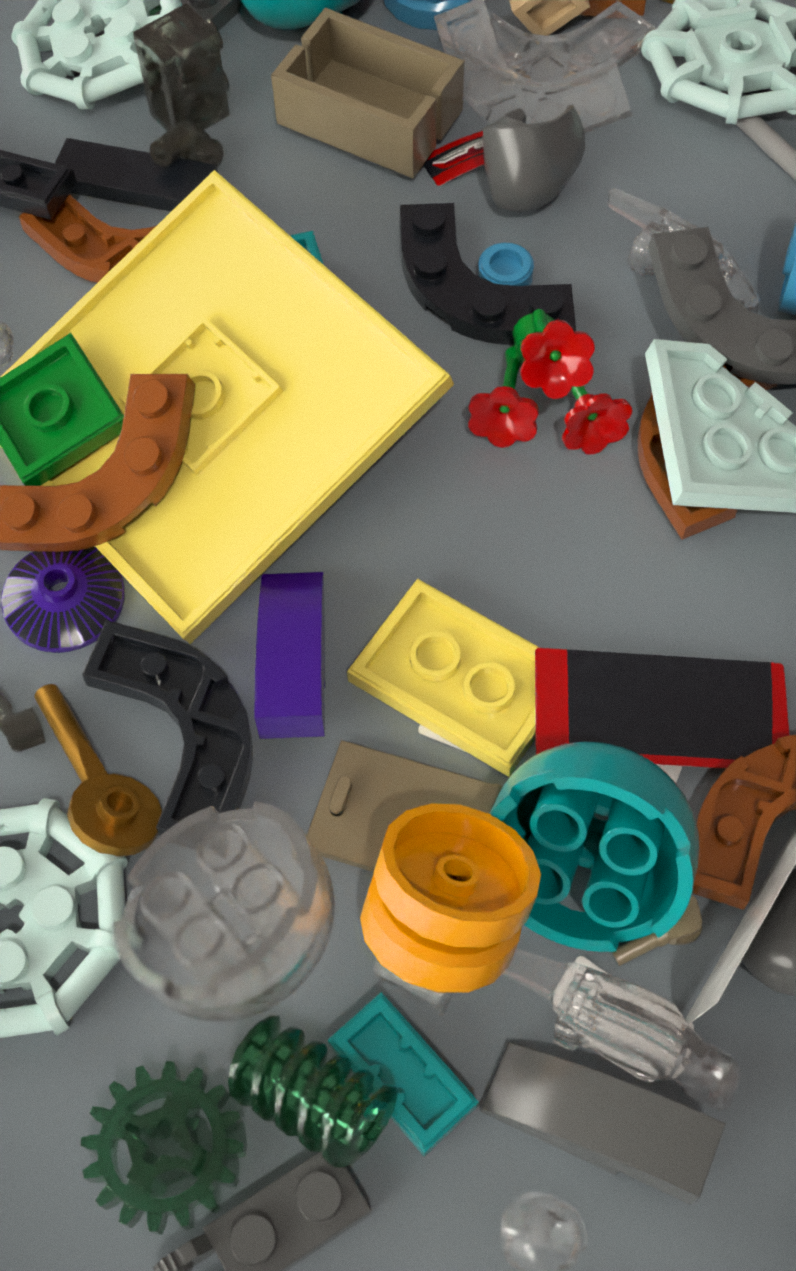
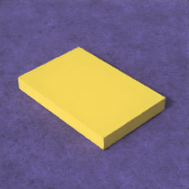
[347,578,540,777]

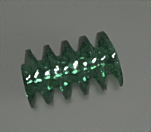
[228,1015,398,1168]

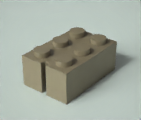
[271,8,464,179]

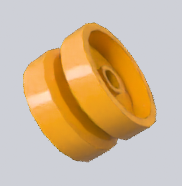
[360,803,541,993]

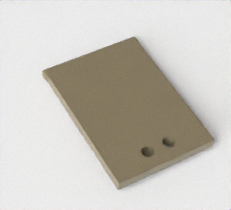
[303,740,502,872]

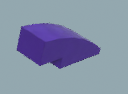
[254,572,326,739]

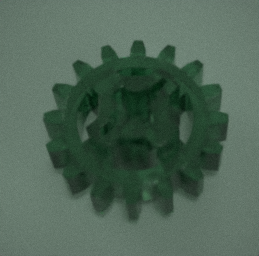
[80,1061,247,1235]

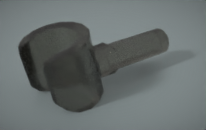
[0,689,46,752]

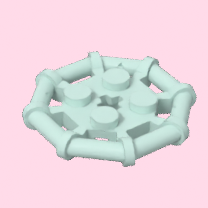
[11,0,190,110]
[641,0,796,125]
[0,798,133,1038]

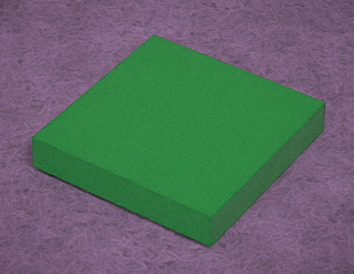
[0,333,124,486]

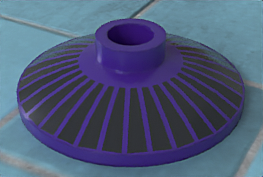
[1,547,125,653]

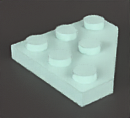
[645,339,796,513]

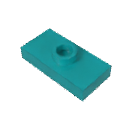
[327,992,479,1157]

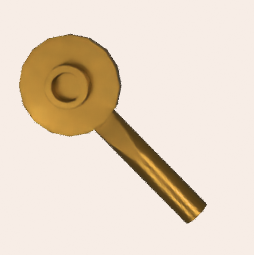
[34,684,162,857]

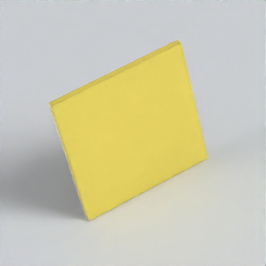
[0,170,454,644]

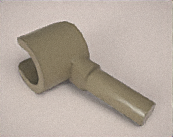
[612,895,703,966]

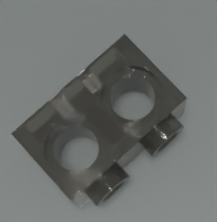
[133,3,230,144]

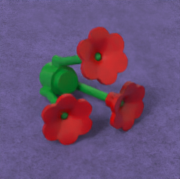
[468,309,633,455]

